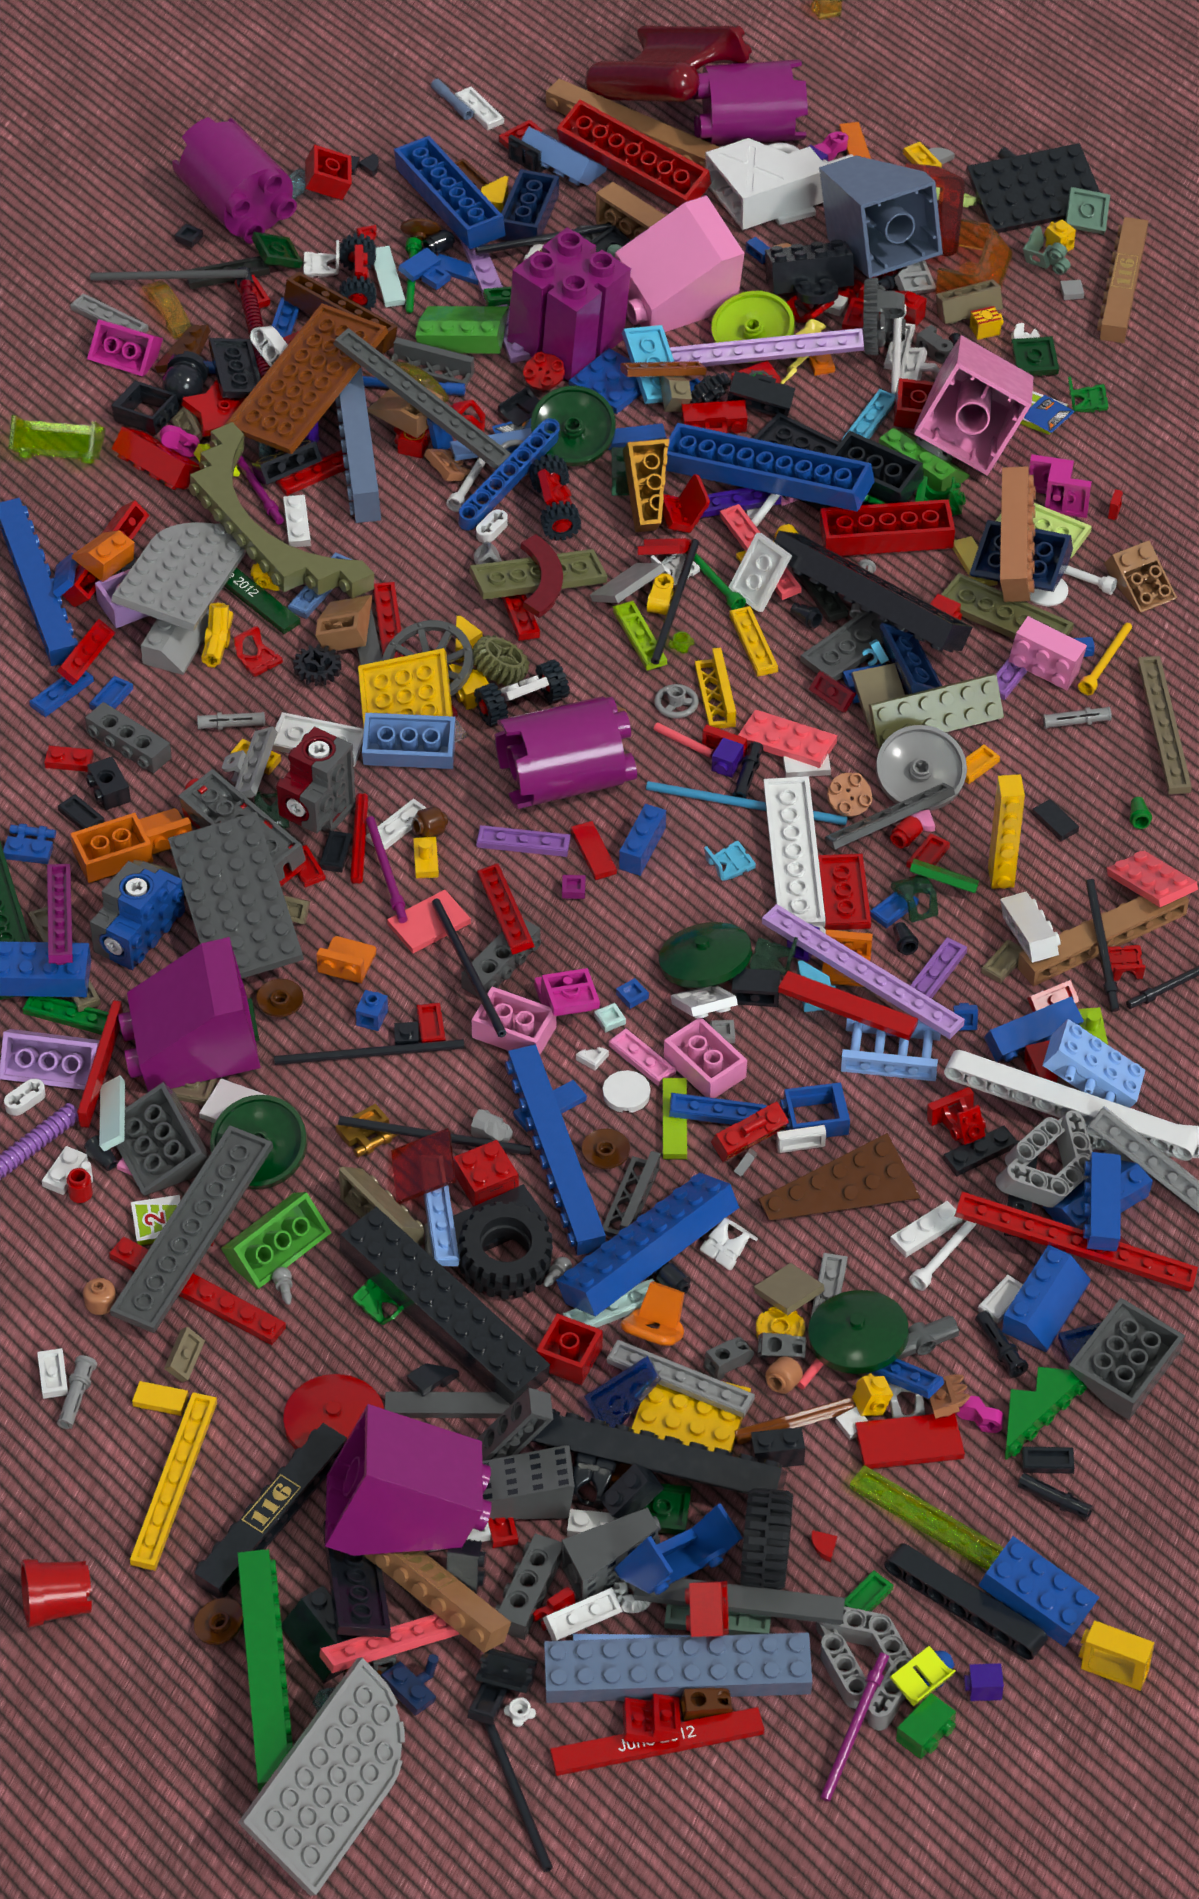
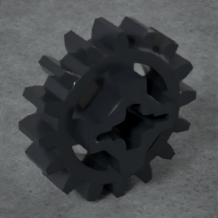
[690,372,732,403]
[293,644,342,686]

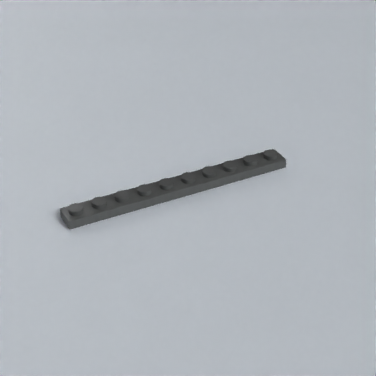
[334,328,511,470]

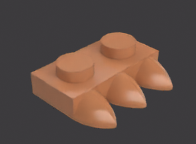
[424,449,471,482]
[929,1374,970,1418]

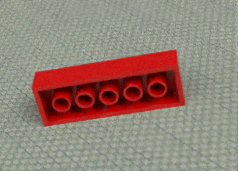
[820,499,955,556]

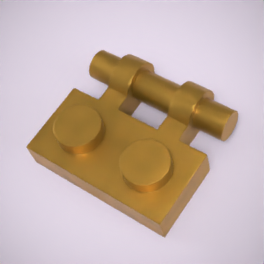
[336,1103,398,1157]

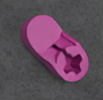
[814,132,848,161]
[160,425,200,457]
[956,1395,1004,1433]

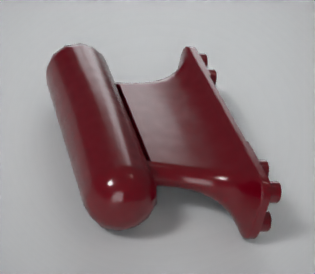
[585,25,752,102]

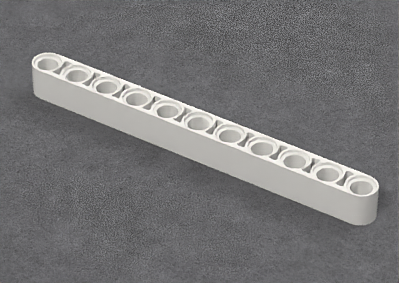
[944,1050,1199,1161]

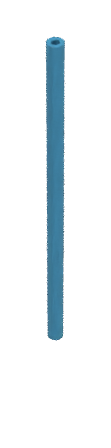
[646,781,848,826]

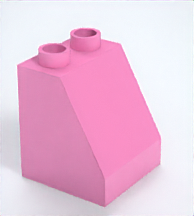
[615,195,745,332]
[914,335,1034,476]

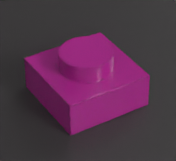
[562,875,586,899]

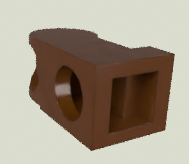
[680,1688,733,1722]

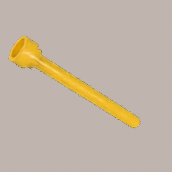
[1078,622,1132,695]

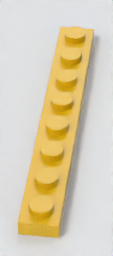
[130,1392,217,1571]

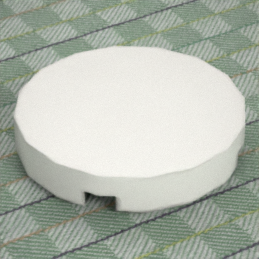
[603,1070,651,1113]

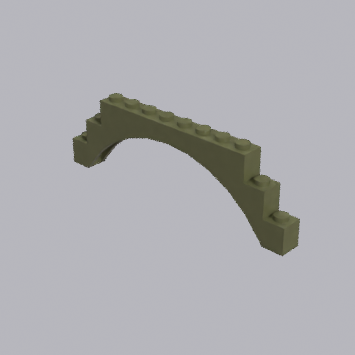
[189,422,374,599]

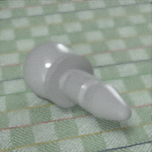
[544,1257,572,1287]
[272,1267,293,1305]

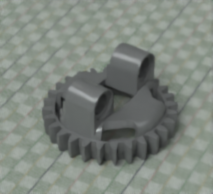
[863,278,906,355]

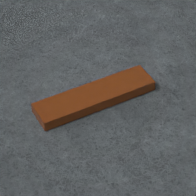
[620,361,706,377]

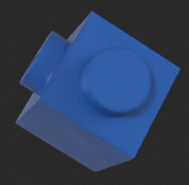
[356,990,388,1031]

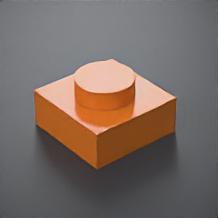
[809,354,835,376]

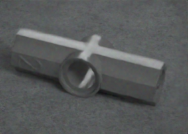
[897,1315,959,1360]

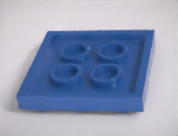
[569,348,642,415]

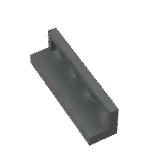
[391,337,475,387]
[603,1151,660,1237]

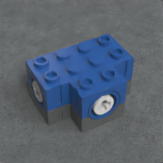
[90,861,186,970]

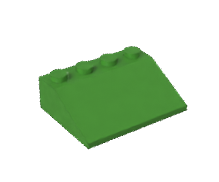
[415,306,509,354]

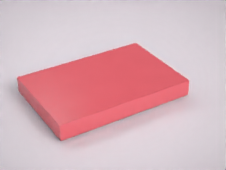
[387,890,471,954]

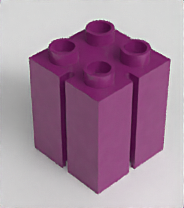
[507,227,631,382]

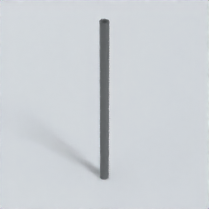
[90,269,248,281]

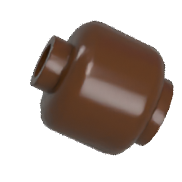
[412,807,448,838]

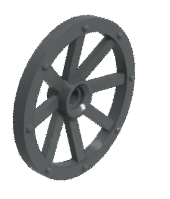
[382,620,474,696]

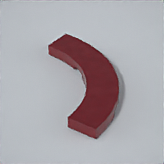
[520,534,563,618]

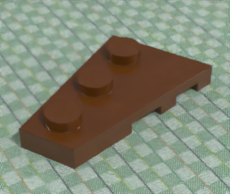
[155,324,210,373]

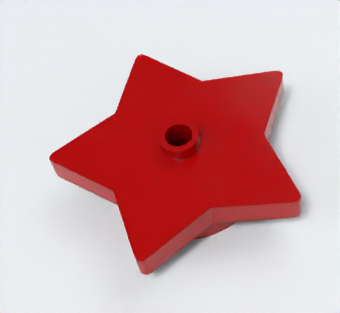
[182,380,246,437]

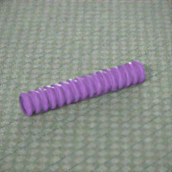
[0,1103,79,1180]

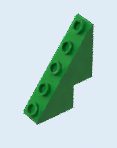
[1005,1367,1087,1460]

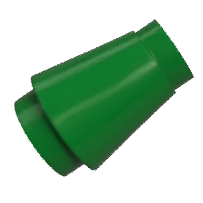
[1129,797,1152,829]

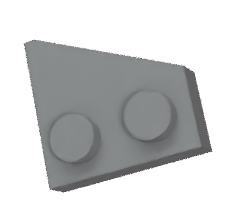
[894,260,937,294]

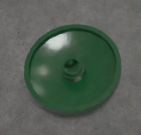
[531,386,616,466]
[659,922,752,988]
[210,1095,308,1189]
[808,1290,909,1374]

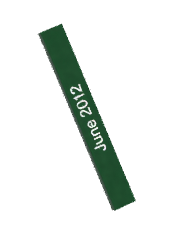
[224,567,301,634]

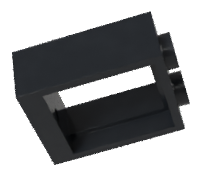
[111,380,179,435]

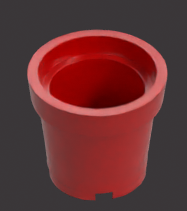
[21,1559,92,1628]

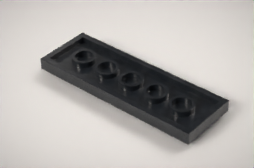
[322,1521,391,1638]

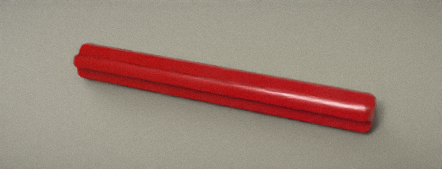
[350,793,368,884]

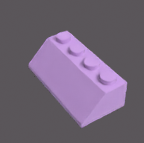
[0,1029,100,1090]

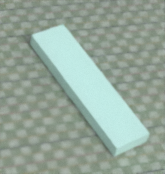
[373,246,405,308]
[99,1075,125,1151]
[563,1278,655,1328]

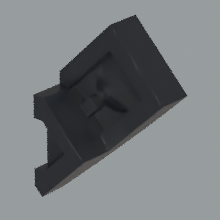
[407,1363,459,1397]

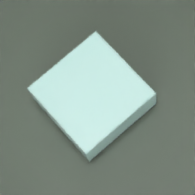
[594,1003,626,1033]

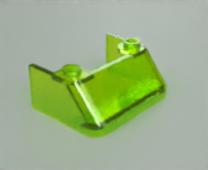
[8,415,105,464]

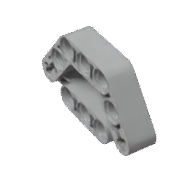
[995,1110,1093,1208]
[816,1607,916,1730]

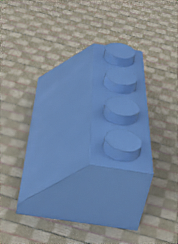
[522,126,607,186]
[362,713,455,769]

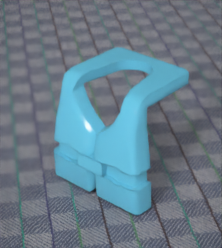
[704,841,756,881]

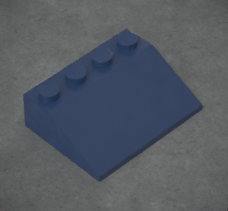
[970,520,1073,592]

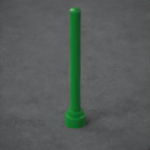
[405,237,422,314]
[685,551,746,610]

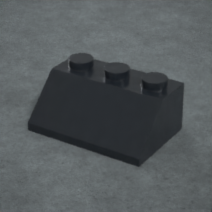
[281,1586,360,1684]

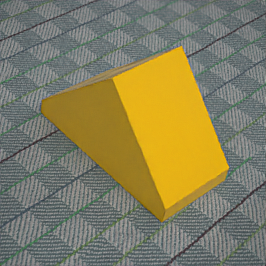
[455,616,483,663]

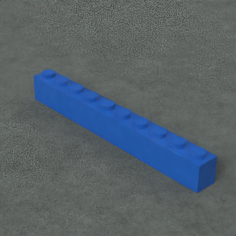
[0,498,78,666]
[505,1044,606,1256]

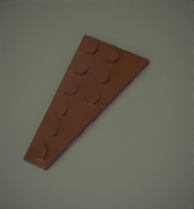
[758,1133,921,1221]

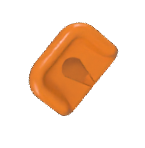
[620,1281,685,1346]

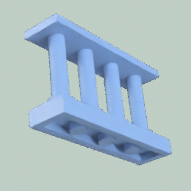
[841,1018,941,1081]

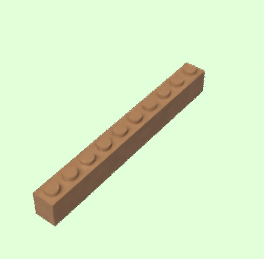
[546,79,720,168]

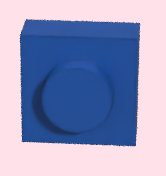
[422,265,451,290]
[616,978,649,1009]

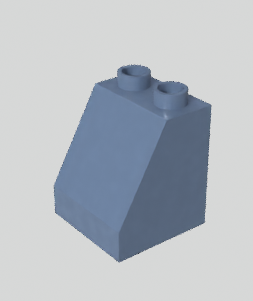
[819,155,943,278]

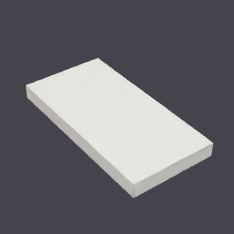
[272,712,364,767]

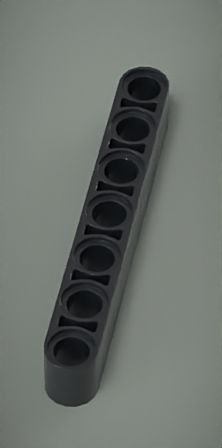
[884,1543,1048,1660]

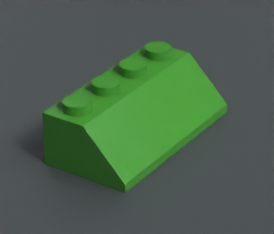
[879,428,969,491]
[221,1192,332,1289]

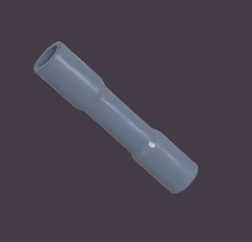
[431,79,474,120]

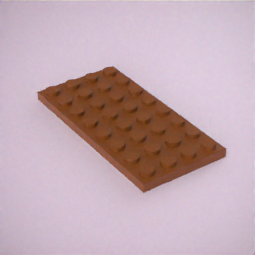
[225,303,389,454]

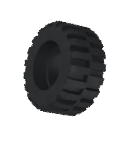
[458,1201,553,1299]
[740,1488,793,1590]

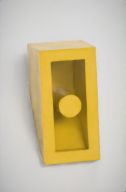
[481,176,509,213]

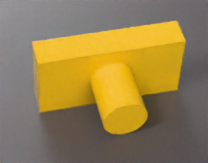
[413,837,439,879]

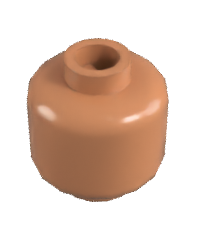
[83,1278,116,1315]
[765,1356,803,1394]

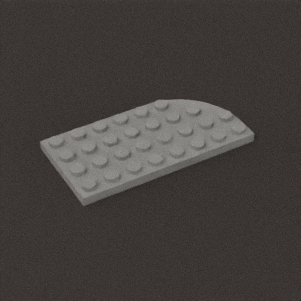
[111,522,246,632]
[238,1658,405,1896]

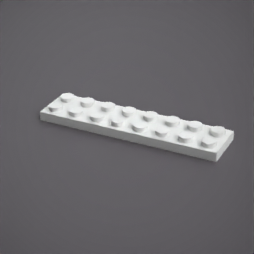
[764,776,826,927]

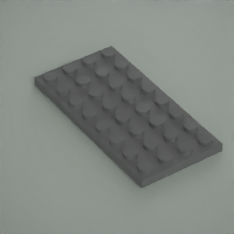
[168,812,304,978]

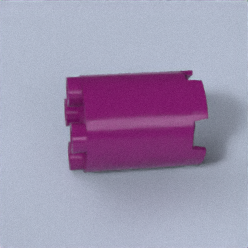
[693,59,808,146]
[172,117,297,244]
[495,696,637,809]

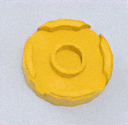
[756,1306,805,1338]

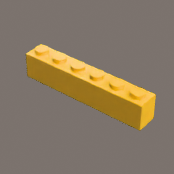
[988,774,1025,889]

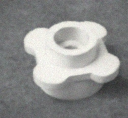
[504,1697,536,1727]

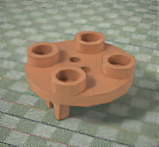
[827,773,872,817]

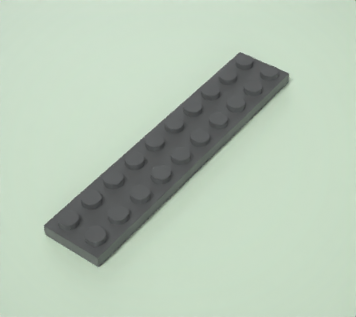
[110,1125,273,1334]

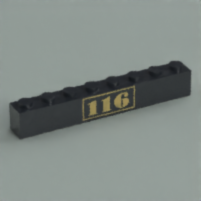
[194,1423,347,1598]

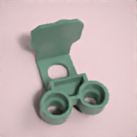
[1023,226,1071,275]

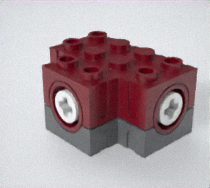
[276,726,356,834]

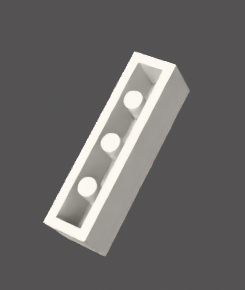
[1000,891,1061,963]

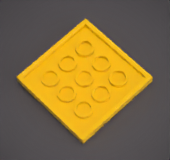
[358,648,453,726]
[632,1380,751,1452]

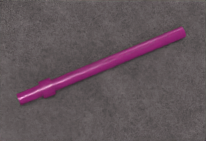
[237,455,284,525]
[366,816,408,923]
[820,1652,889,1802]

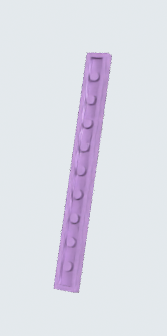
[460,240,531,363]
[670,328,864,366]
[762,904,965,1039]

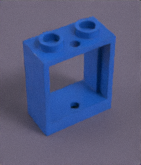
[780,1082,850,1137]

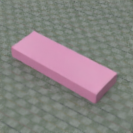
[609,1029,676,1087]

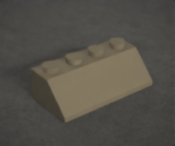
[339,1166,425,1246]

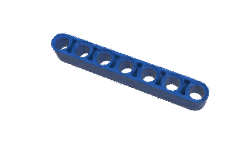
[458,418,560,531]

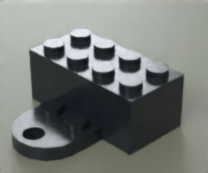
[765,239,854,304]

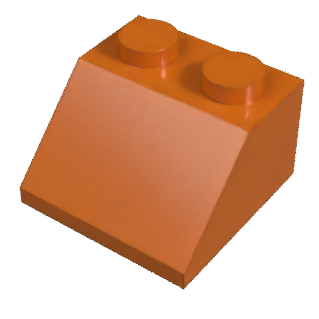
[72,530,135,582]

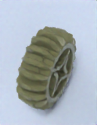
[472,635,529,686]

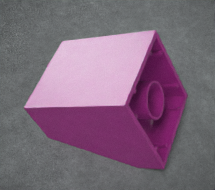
[118,937,261,1092]
[325,1404,492,1556]

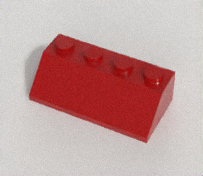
[111,426,200,490]

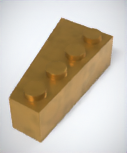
[623,439,669,532]

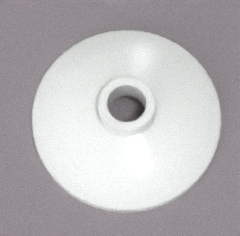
[1030,578,1068,606]

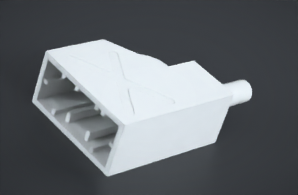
[705,138,853,230]

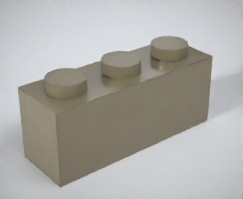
[935,279,1003,324]

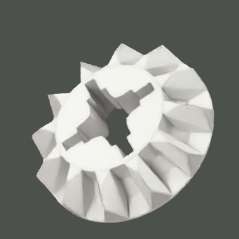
[613,1579,652,1613]

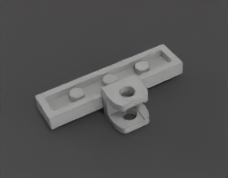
[222,726,278,798]

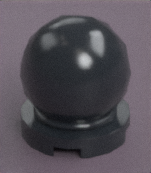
[162,351,209,404]

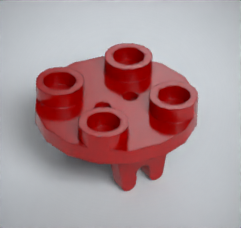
[523,352,565,392]

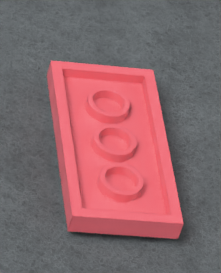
[738,709,838,768]
[1107,851,1198,907]

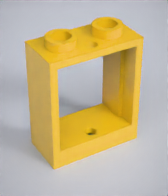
[1079,1620,1155,1691]

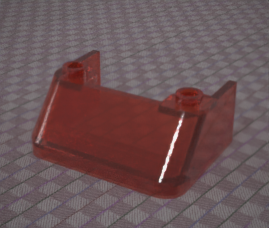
[905,163,965,256]

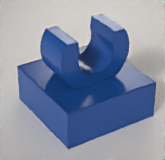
[953,1003,978,1031]

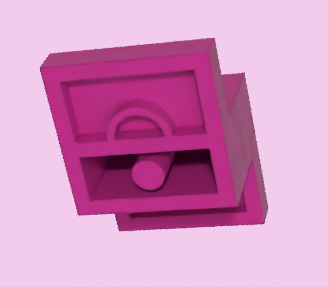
[1029,454,1092,518]
[534,968,600,1016]

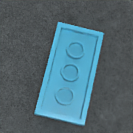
[622,325,674,404]

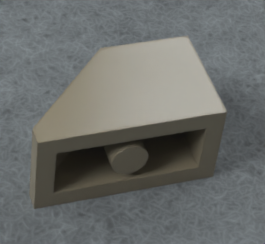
[659,376,692,412]

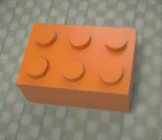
[70,813,153,883]

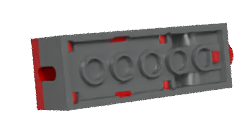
[178,769,307,886]

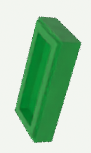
[845,1570,894,1612]

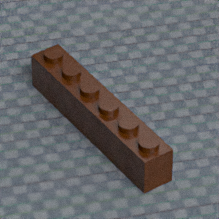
[284,272,398,354]

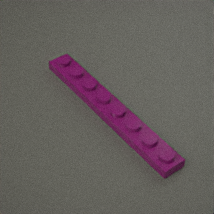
[47,864,73,965]

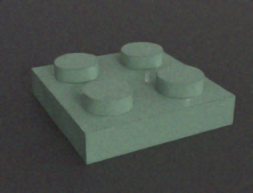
[1065,187,1110,235]

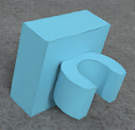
[862,639,889,666]

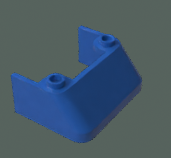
[614,1503,743,1595]

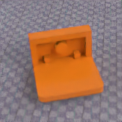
[139,808,192,855]
[822,930,873,987]
[316,936,377,984]

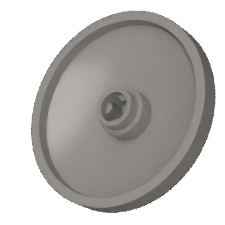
[876,725,967,811]

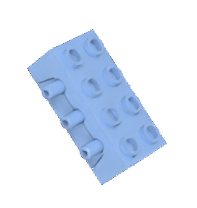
[1042,1019,1146,1108]

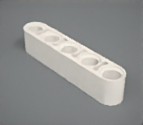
[250,326,288,367]

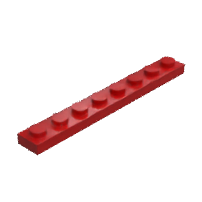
[109,1236,286,1345]

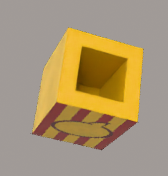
[970,306,1003,340]

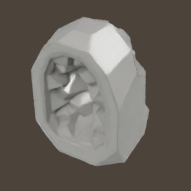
[474,542,502,565]
[471,1109,513,1142]

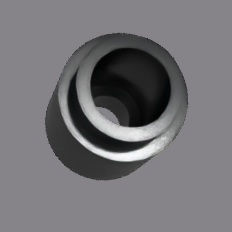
[423,229,455,255]
[654,1262,691,1295]

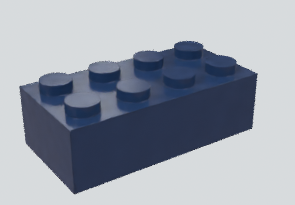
[498,169,559,241]

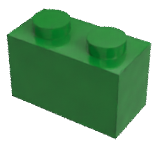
[896,1693,956,1760]

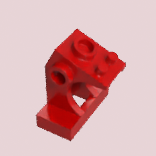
[927,1087,986,1145]

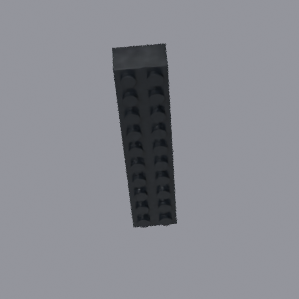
[774,531,973,653]
[339,1206,550,1405]
[531,1409,788,1494]

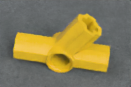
[201,603,234,668]

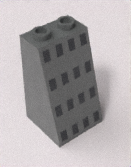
[482,1446,574,1519]
[562,1508,661,1602]

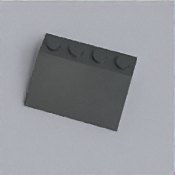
[116,1082,210,1196]
[1068,1298,1185,1420]

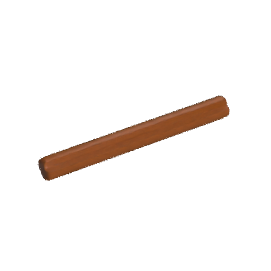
[735,1397,855,1444]

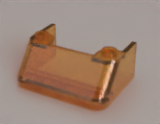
[936,217,1012,294]

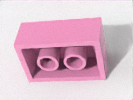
[1008,616,1087,690]
[472,987,556,1054]
[664,1018,747,1098]

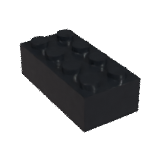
[831,431,924,503]

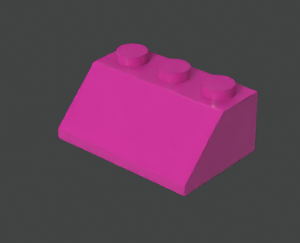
[87,319,163,377]

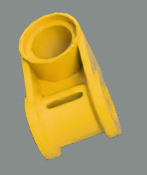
[647,573,674,615]

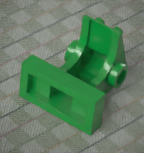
[915,476,966,516]

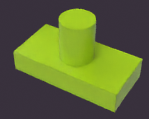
[1078,1007,1108,1045]

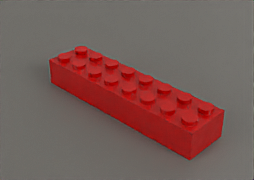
[556,99,712,207]

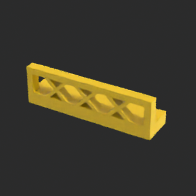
[695,648,736,729]

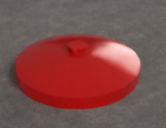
[283,1374,384,1450]

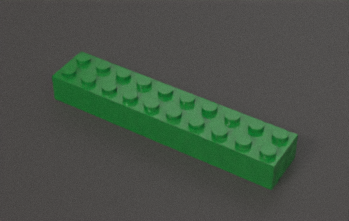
[238,1549,293,1793]

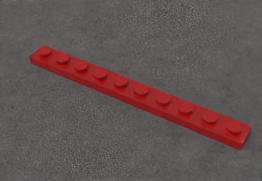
[954,1192,1198,1292]

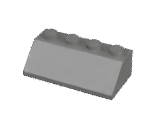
[141,609,209,675]

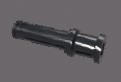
[975,1311,1029,1378]

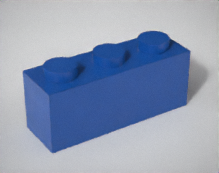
[619,804,666,876]

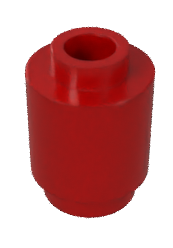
[890,816,923,848]
[66,1168,93,1203]

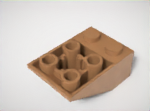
[367,387,443,438]
[1104,540,1177,614]
[315,595,372,651]

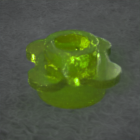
[669,632,695,653]

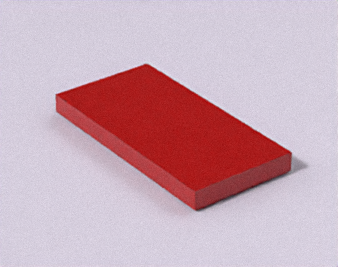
[818,854,871,930]
[855,1413,965,1470]

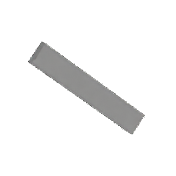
[1088,1106,1199,1213]
[607,1340,755,1418]

